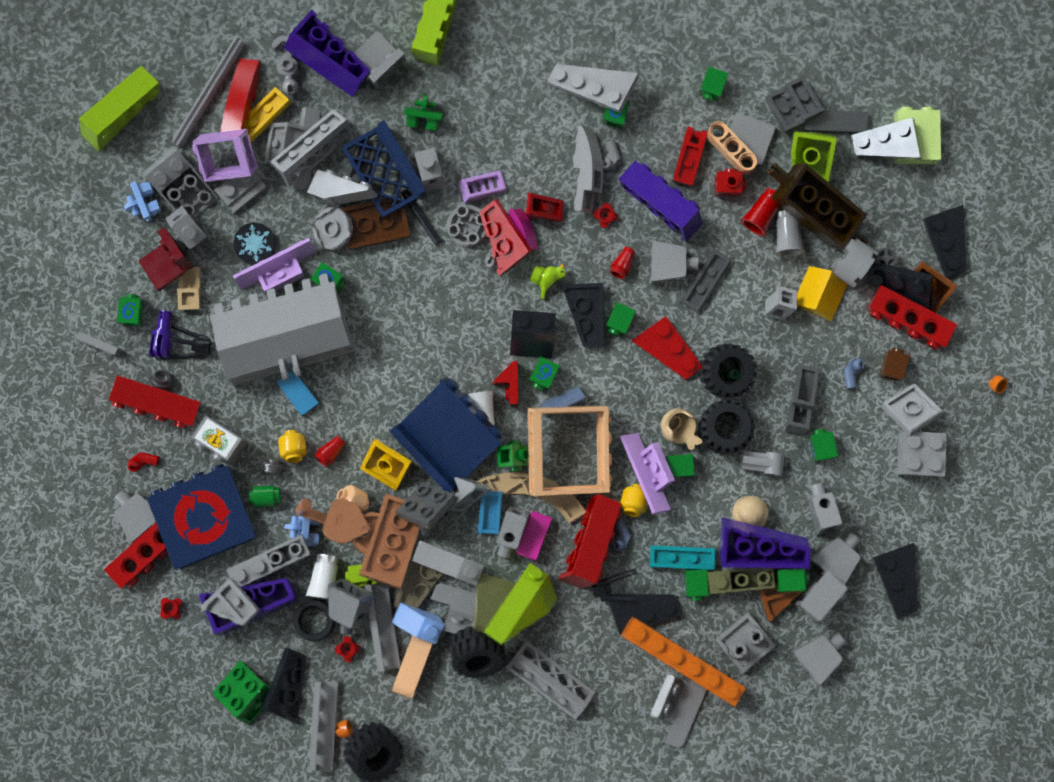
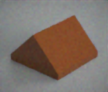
[913,261,958,313]

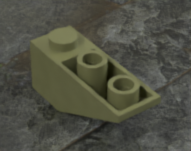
[707,568,775,594]

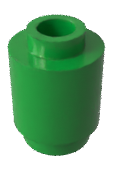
[249,485,281,508]

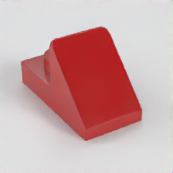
[526,193,564,222]
[492,361,518,406]

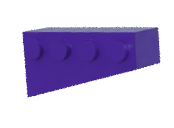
[284,9,370,97]
[619,160,703,243]
[720,517,811,568]
[199,578,299,636]

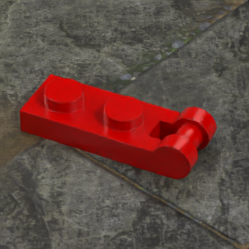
[672,126,708,187]

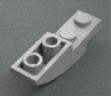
[573,126,603,214]
[227,535,311,587]

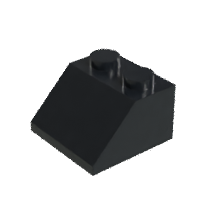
[510,310,556,358]

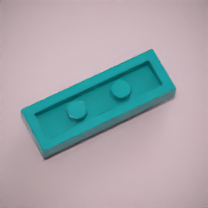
[649,545,715,570]

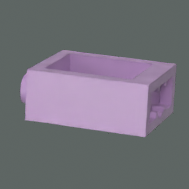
[193,129,258,182]

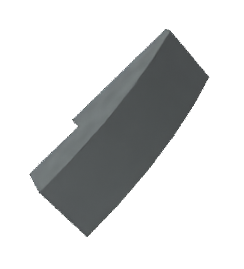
[785,364,820,436]

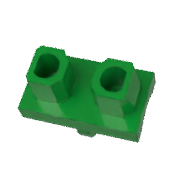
[404,95,444,131]

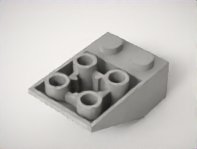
[142,146,219,219]

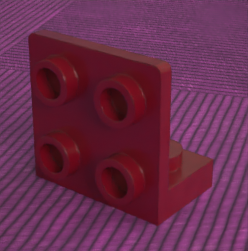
[139,227,193,291]

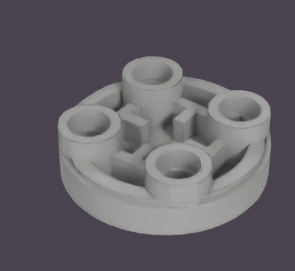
[447,205,486,247]

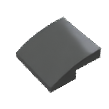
[765,76,824,134]

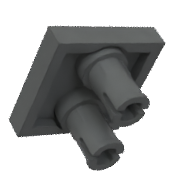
[396,482,456,536]

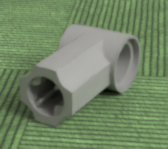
[741,451,785,476]

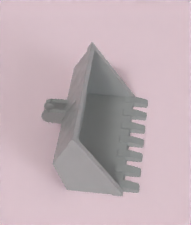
[210,274,355,386]

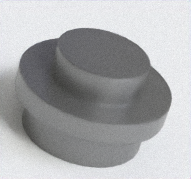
[150,370,172,389]
[262,457,284,474]

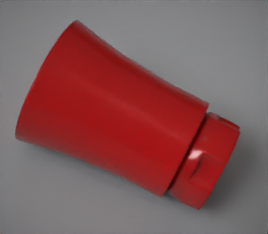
[740,188,781,237]

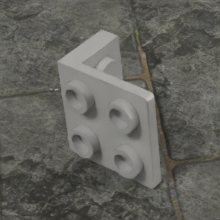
[354,32,406,89]

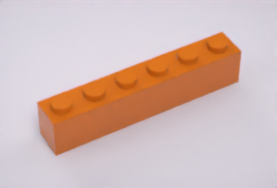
[620,617,746,707]

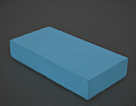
[277,370,320,416]
[478,490,503,535]

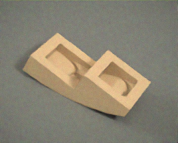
[177,267,201,310]

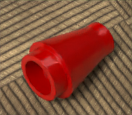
[609,247,636,279]
[314,435,345,467]

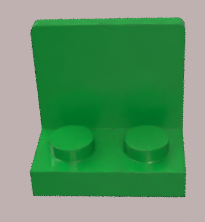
[213,660,271,725]

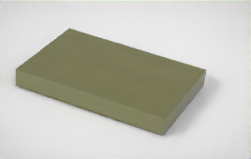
[473,573,517,640]

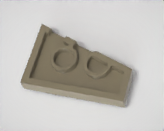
[393,544,443,608]

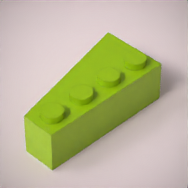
[411,0,457,66]
[79,66,160,152]

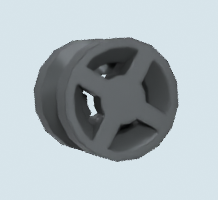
[873,248,897,266]

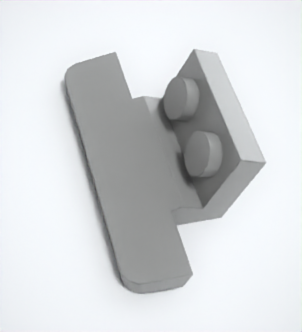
[264,107,320,190]
[431,583,475,634]
[651,674,706,748]

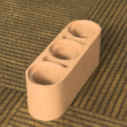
[707,121,757,175]
[392,635,433,699]

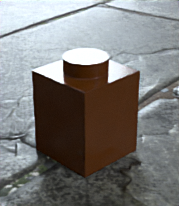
[879,348,910,382]

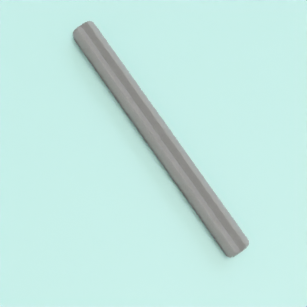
[172,38,245,148]

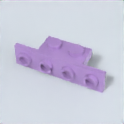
[233,238,317,295]
[620,433,675,514]

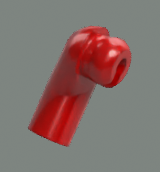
[127,452,160,472]

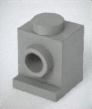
[765,286,797,320]

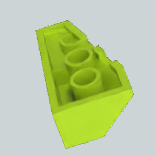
[790,131,837,182]
[484,563,558,644]

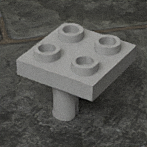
[714,612,776,673]

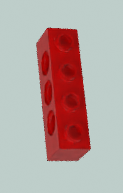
[866,285,957,350]
[104,522,168,589]

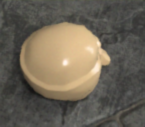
[661,408,703,451]
[732,496,769,527]

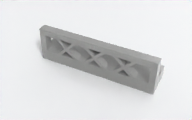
[270,109,352,187]
[365,583,401,672]
[506,641,595,720]
[309,680,339,771]

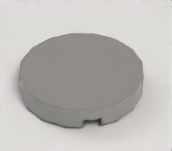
[313,207,353,250]

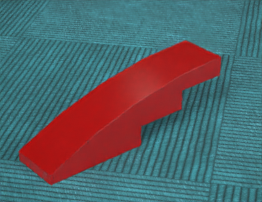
[221,59,261,132]

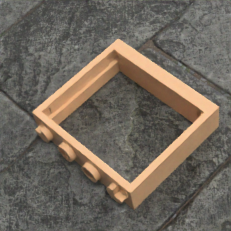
[528,405,612,496]

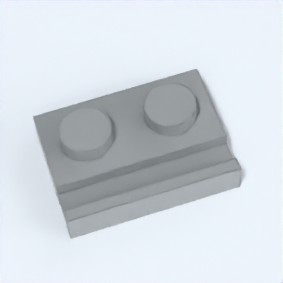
[215,172,267,214]

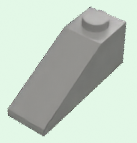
[412,541,484,586]

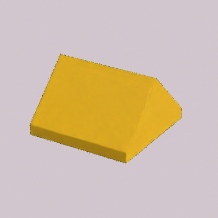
[797,266,847,321]
[360,439,413,491]

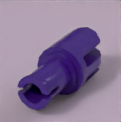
[149,310,173,358]

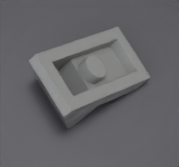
[448,477,491,512]

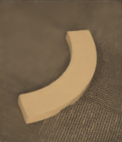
[477,472,586,524]

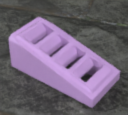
[459,170,507,203]

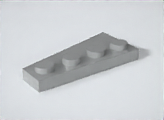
[547,64,640,113]

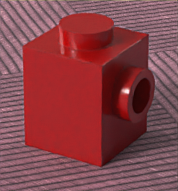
[715,168,746,197]

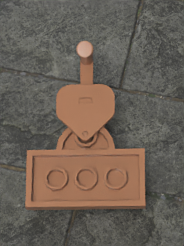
[295,494,420,589]

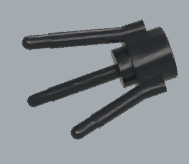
[160,324,211,360]
[592,569,637,602]

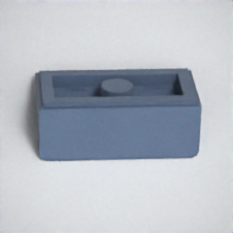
[541,387,586,417]

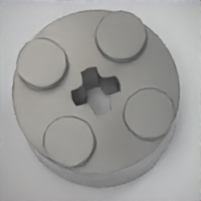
[830,238,878,288]

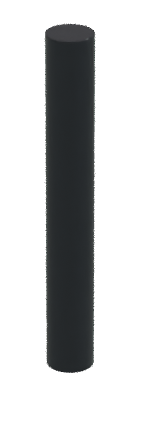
[400,189,442,245]

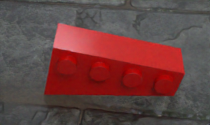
[109,375,200,429]
[558,494,621,589]

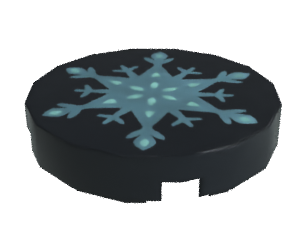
[233,222,276,265]

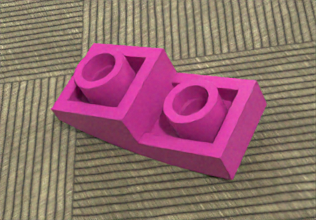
[509,208,538,250]
[516,511,552,561]

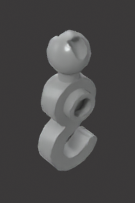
[272,36,299,95]

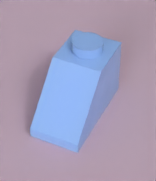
[392,602,444,644]

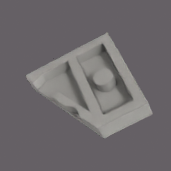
[200,578,260,626]

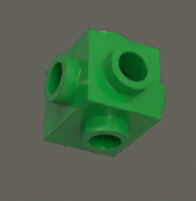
[497,441,529,472]

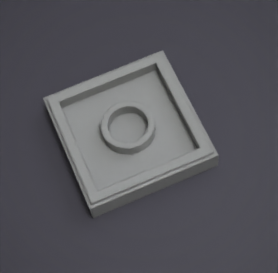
[727,112,776,166]
[881,383,943,436]

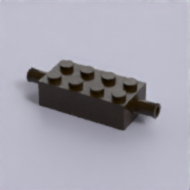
[767,163,869,249]

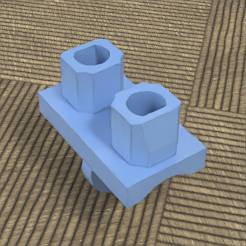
[124,182,162,222]
[285,516,320,546]

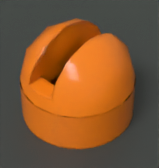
[989,375,1008,394]
[335,719,353,738]

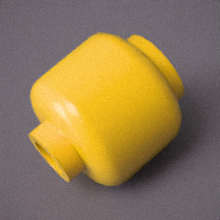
[278,430,307,463]
[620,484,648,517]

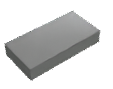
[76,332,123,357]

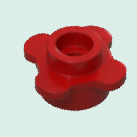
[593,203,618,228]
[160,598,182,619]
[335,636,361,662]

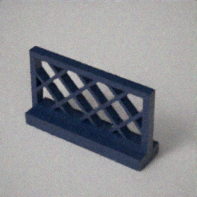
[341,120,427,219]

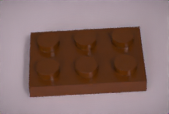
[340,195,411,250]

